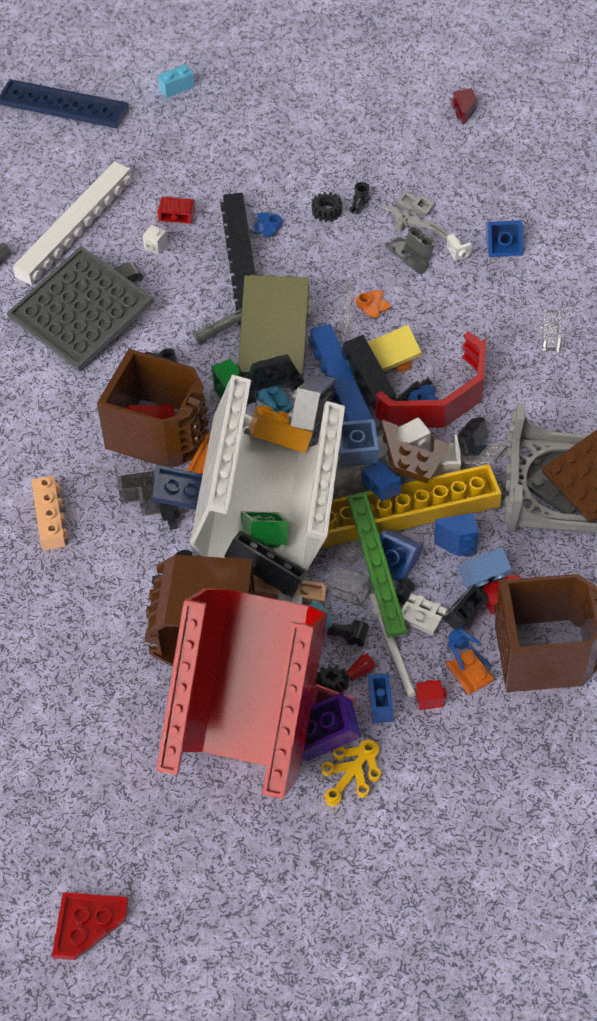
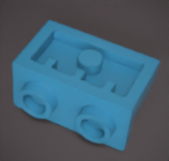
[256,385,294,413]

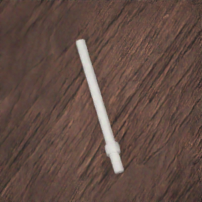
[370,593,416,697]

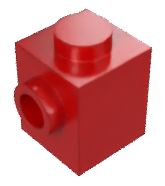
[415,680,447,710]

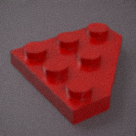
[52,892,129,960]

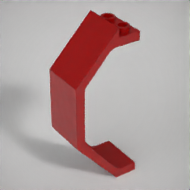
[375,331,486,428]

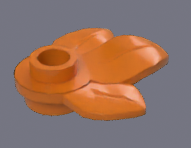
[356,290,391,318]

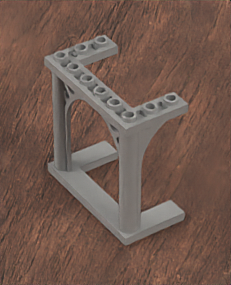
[504,403,597,533]

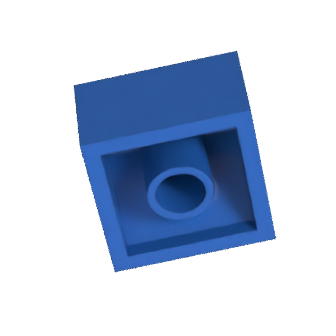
[485,220,523,257]
[434,513,479,557]
[380,529,424,582]

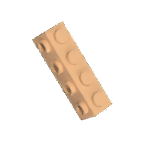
[31,476,68,551]

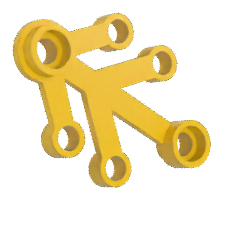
[321,739,381,807]

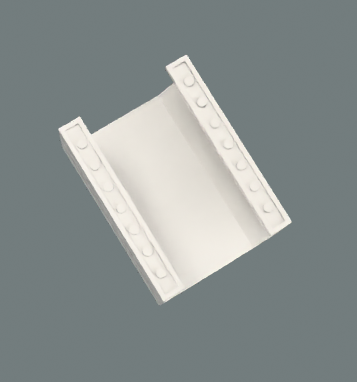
[190,375,345,571]

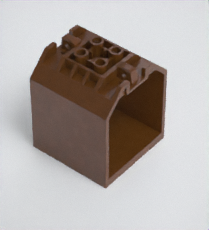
[97,349,209,468]
[145,555,255,666]
[494,574,597,692]

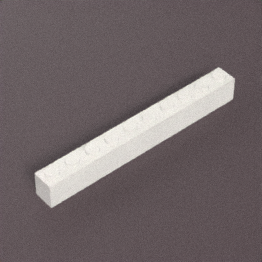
[13,161,132,285]

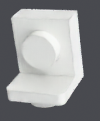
[446,234,472,261]

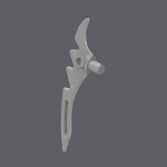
[381,206,451,239]

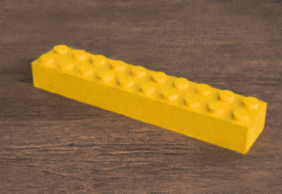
[320,464,501,549]

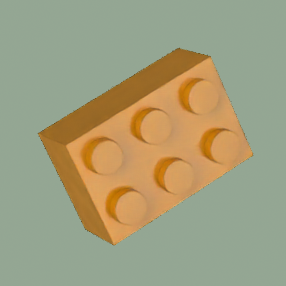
[249,405,313,453]

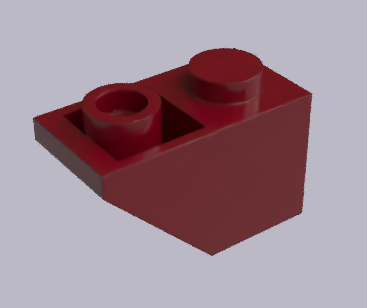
[451,88,477,124]

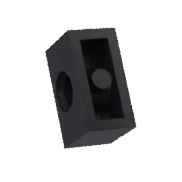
[442,584,489,629]

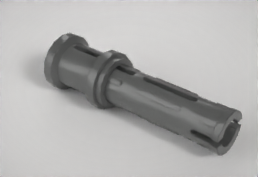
[192,308,242,345]

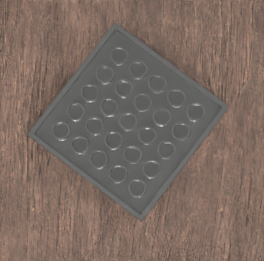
[6,246,155,371]

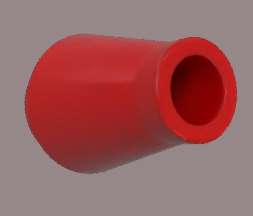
[346,653,376,682]

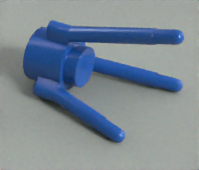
[447,628,492,670]

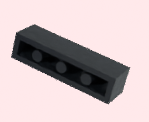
[341,335,397,411]
[224,530,308,598]

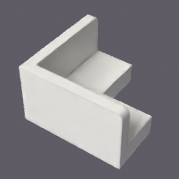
[432,435,461,477]

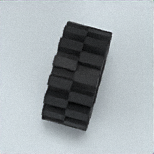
[312,192,342,222]

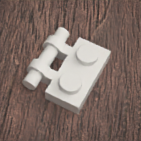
[401,593,448,636]

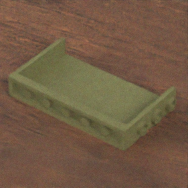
[238,274,309,379]

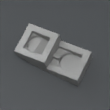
[395,190,435,216]

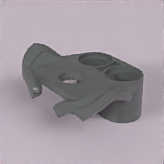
[385,227,435,275]

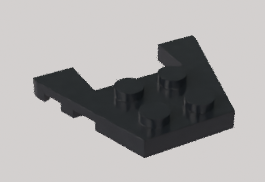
[246,354,305,405]

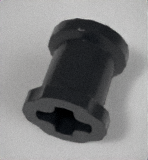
[395,578,416,604]

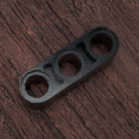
[457,417,488,455]

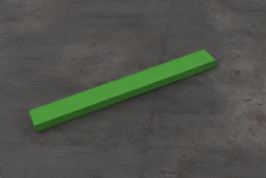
[347,492,407,638]

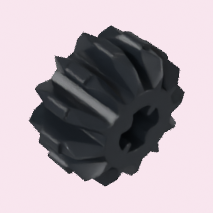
[315,664,349,694]

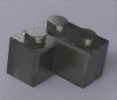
[117,471,161,516]

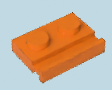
[446,649,494,695]

